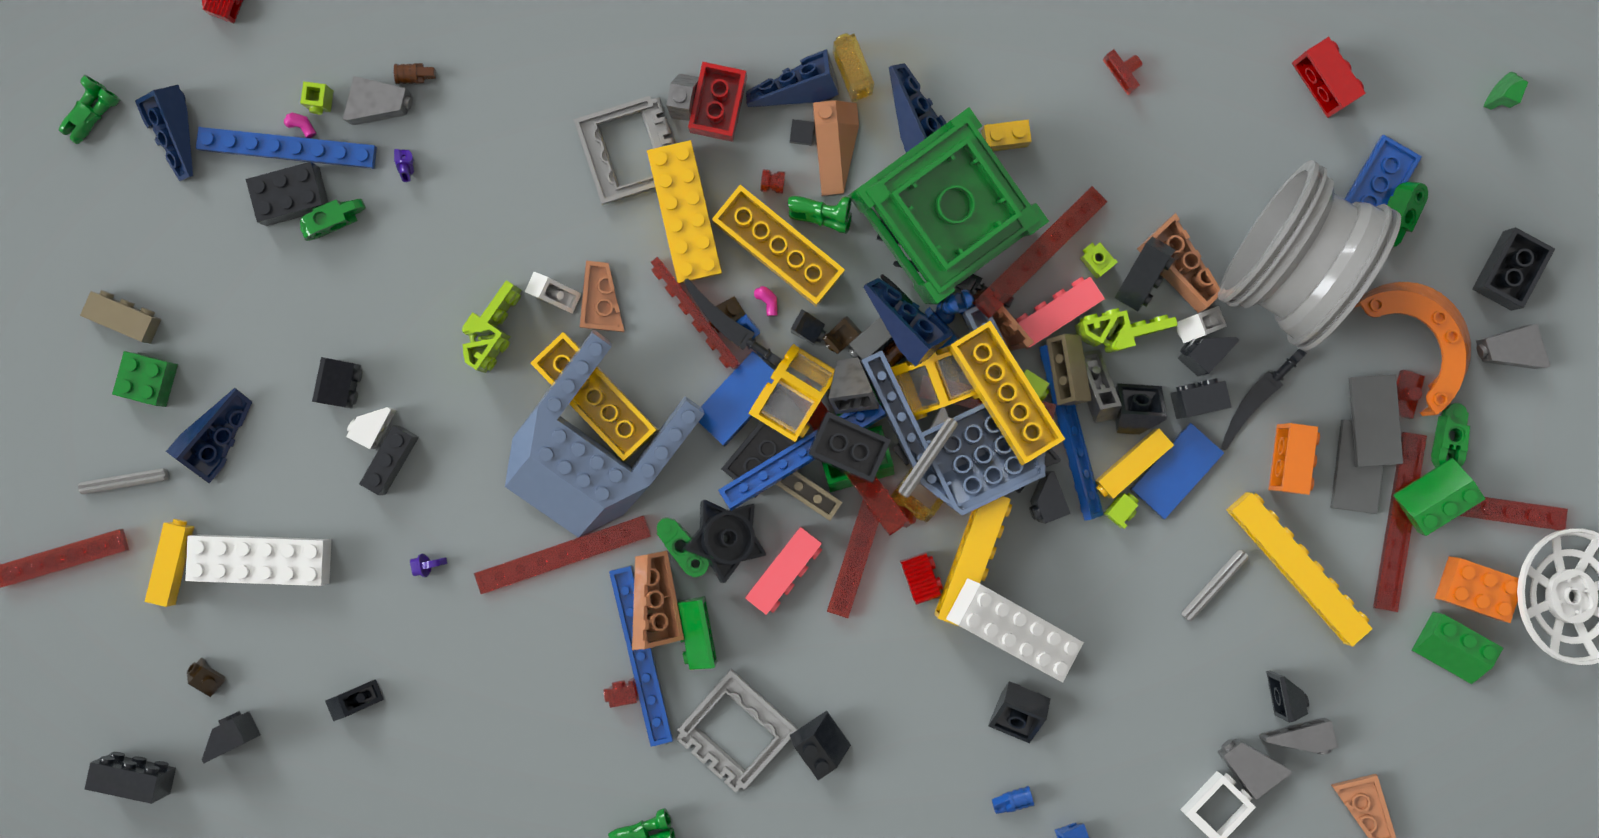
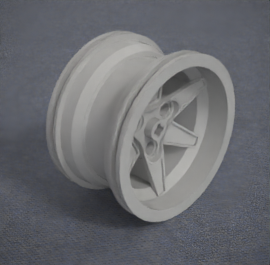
[1218,160,1401,351]

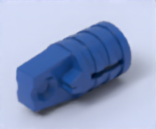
[992,786,1035,814]

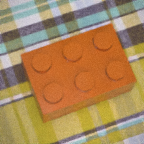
[1269,423,1320,495]
[1435,556,1519,623]

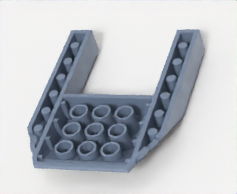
[861,302,1045,516]
[505,329,704,538]

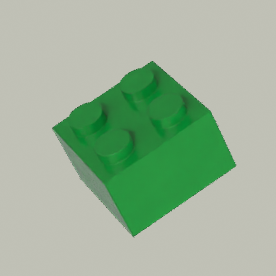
[112,351,178,407]

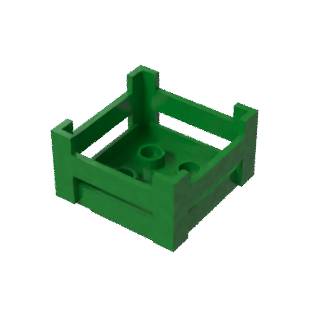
[848,107,1049,304]

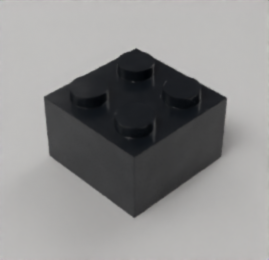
[1170,378,1232,419]

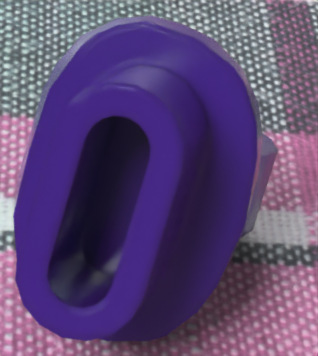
[394,149,414,182]
[410,554,447,577]

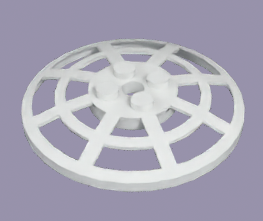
[1517,529,1599,665]

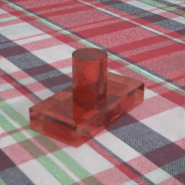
[1103,49,1142,95]
[1397,370,1425,419]

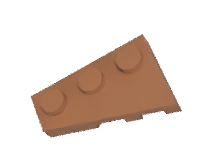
[580,261,624,332]
[973,288,1034,351]
[1331,774,1396,838]

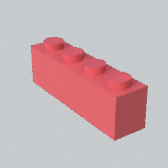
[1015,277,1105,349]
[745,526,823,615]

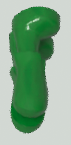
[59,75,120,144]
[788,196,852,234]
[608,808,676,838]

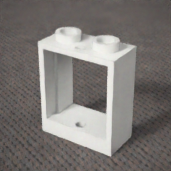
[1180,771,1256,838]

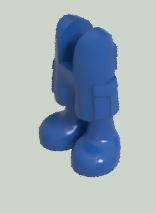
[936,290,976,324]

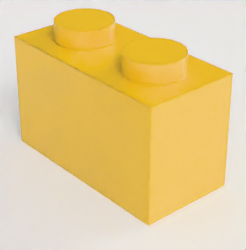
[981,119,1032,151]

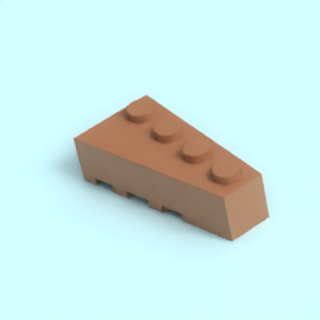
[1137,213,1220,313]
[632,551,684,650]

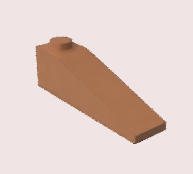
[813,100,859,196]

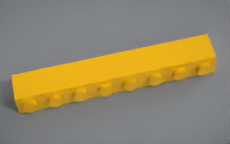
[1226,492,1372,647]

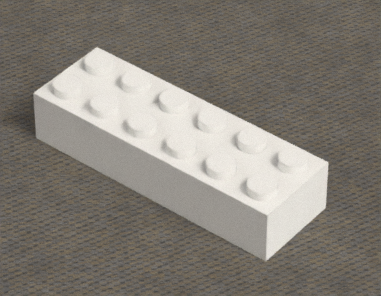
[186,534,331,586]
[946,578,1084,683]

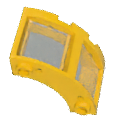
[748,344,835,442]
[891,345,979,420]

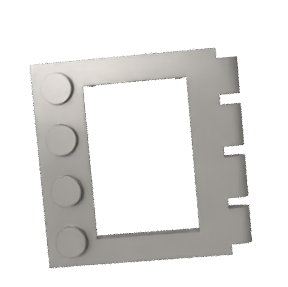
[573,95,675,205]
[675,669,798,793]

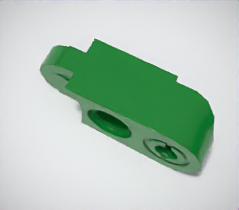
[1387,182,1428,247]
[300,199,366,241]
[1431,403,1470,467]
[657,517,709,577]

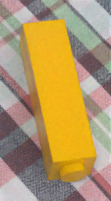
[1095,428,1174,498]
[145,519,194,607]

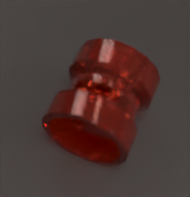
[760,169,785,194]

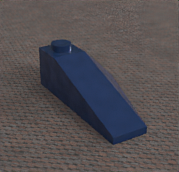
[746,49,839,107]
[889,63,949,158]
[135,85,193,181]
[863,278,954,367]
[165,388,252,483]

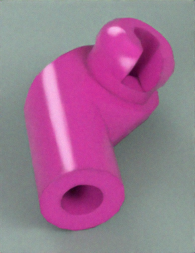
[284,112,316,138]
[754,286,778,316]

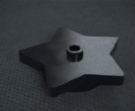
[683,500,766,583]

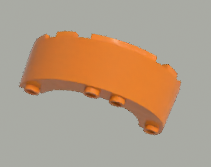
[1354,282,1471,416]

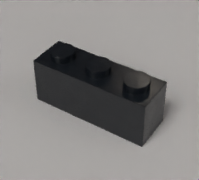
[1115,236,1176,312]
[359,425,419,495]

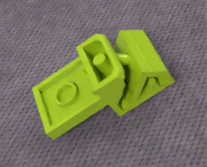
[462,280,522,373]
[1075,308,1178,353]

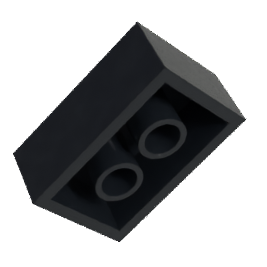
[246,161,329,226]
[1472,227,1555,311]
[807,412,891,483]
[721,422,795,498]
[84,752,176,804]

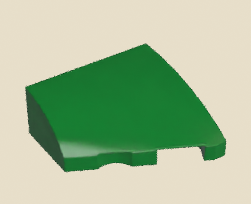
[1483,71,1528,110]

